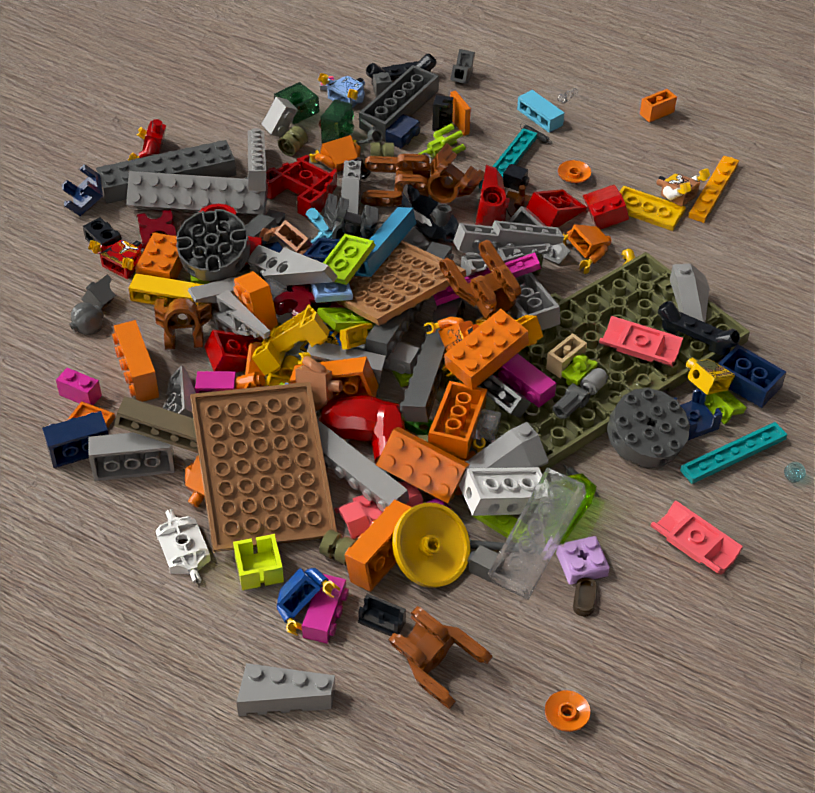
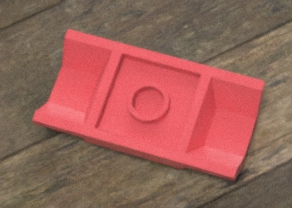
[599,316,683,367]
[334,481,424,539]
[650,501,743,575]

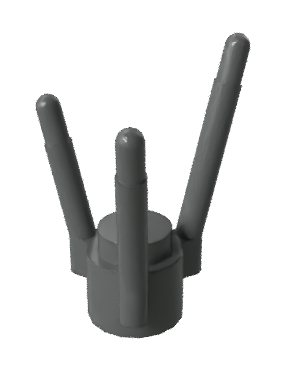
[356,117,384,145]

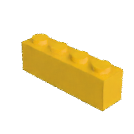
[128,273,204,307]

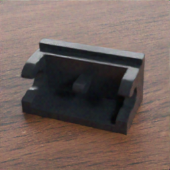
[432,95,454,131]
[358,594,406,636]

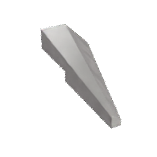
[461,243,551,277]
[213,290,270,339]

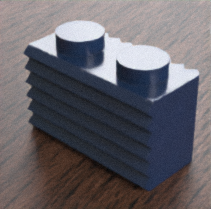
[385,114,420,149]

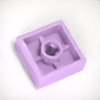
[556,536,610,584]

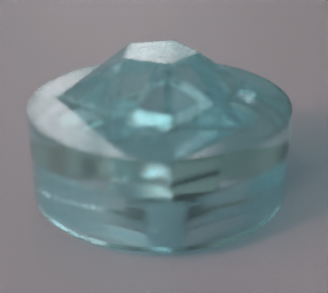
[784,462,806,483]

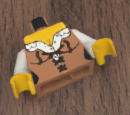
[656,168,710,207]

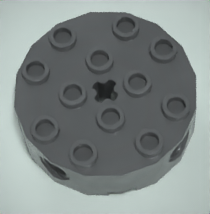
[176,209,251,281]
[607,388,690,469]

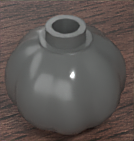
[69,302,104,335]

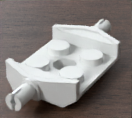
[156,509,211,584]

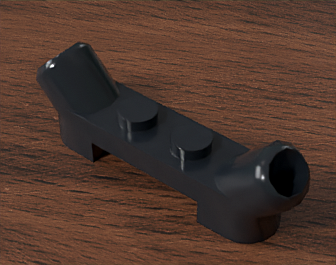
[366,53,437,85]
[658,301,740,355]

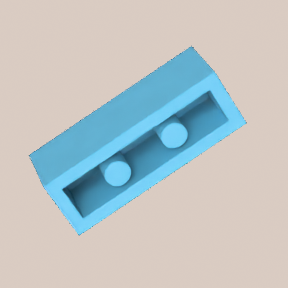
[517,90,565,133]

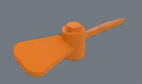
[235,342,265,389]

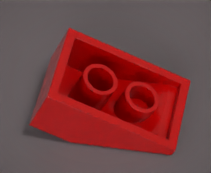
[582,184,629,230]
[526,189,587,227]
[204,330,263,373]

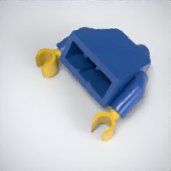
[277,568,340,636]

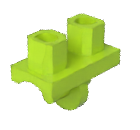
[561,353,598,386]

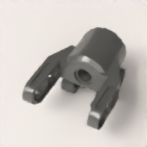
[323,193,379,239]

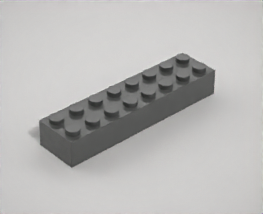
[96,140,237,204]

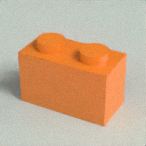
[640,89,677,123]

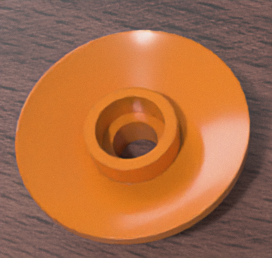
[558,160,591,183]
[545,690,590,732]

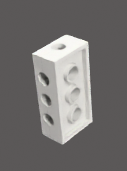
[459,467,553,516]

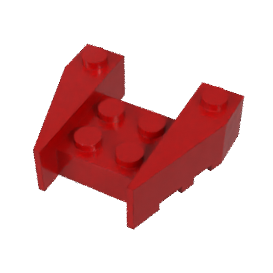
[266,155,337,219]

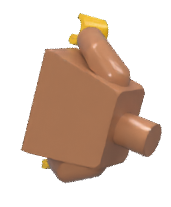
[295,352,343,412]

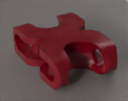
[137,209,176,251]
[273,284,332,318]

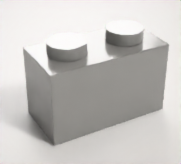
[262,97,298,137]

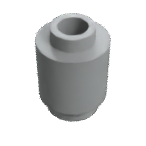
[580,368,608,395]

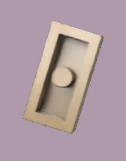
[546,333,587,379]

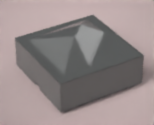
[266,209,285,227]

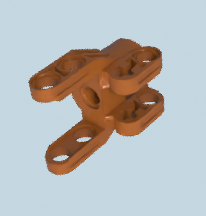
[427,143,484,203]
[361,154,430,207]
[439,240,521,320]
[154,298,212,350]
[388,606,493,709]

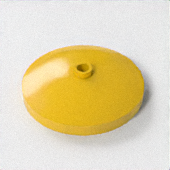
[392,502,470,588]

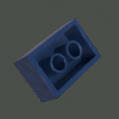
[718,345,786,408]
[42,411,109,468]

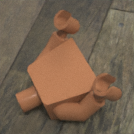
[259,220,313,255]

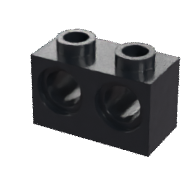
[83,217,122,246]

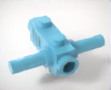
[306,208,333,244]

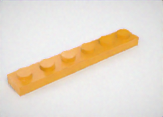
[688,156,739,223]

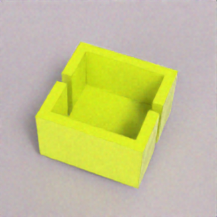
[233,534,284,590]

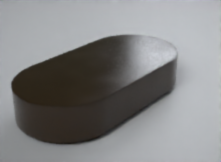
[573,577,597,617]

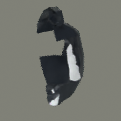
[402,184,459,243]

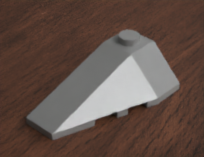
[508,206,571,264]
[670,264,710,322]
[466,422,548,468]

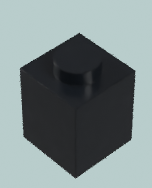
[503,164,529,191]

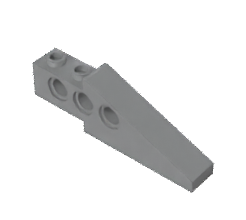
[341,160,361,226]
[453,220,564,254]
[247,245,338,287]

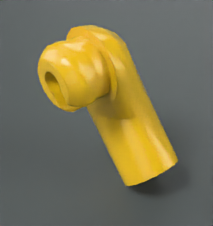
[621,248,635,265]

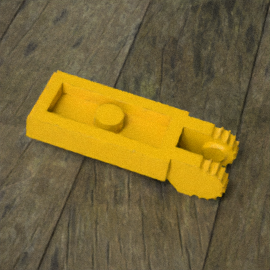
[340,323,373,349]

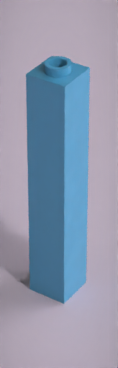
[355,207,416,277]

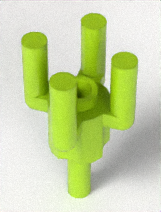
[418,124,466,158]

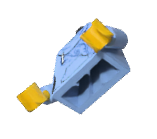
[318,73,365,110]

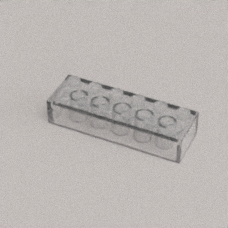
[488,468,586,600]

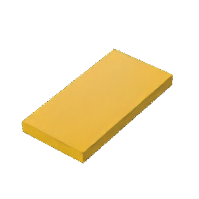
[619,186,686,231]

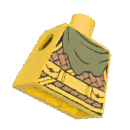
[686,357,735,395]

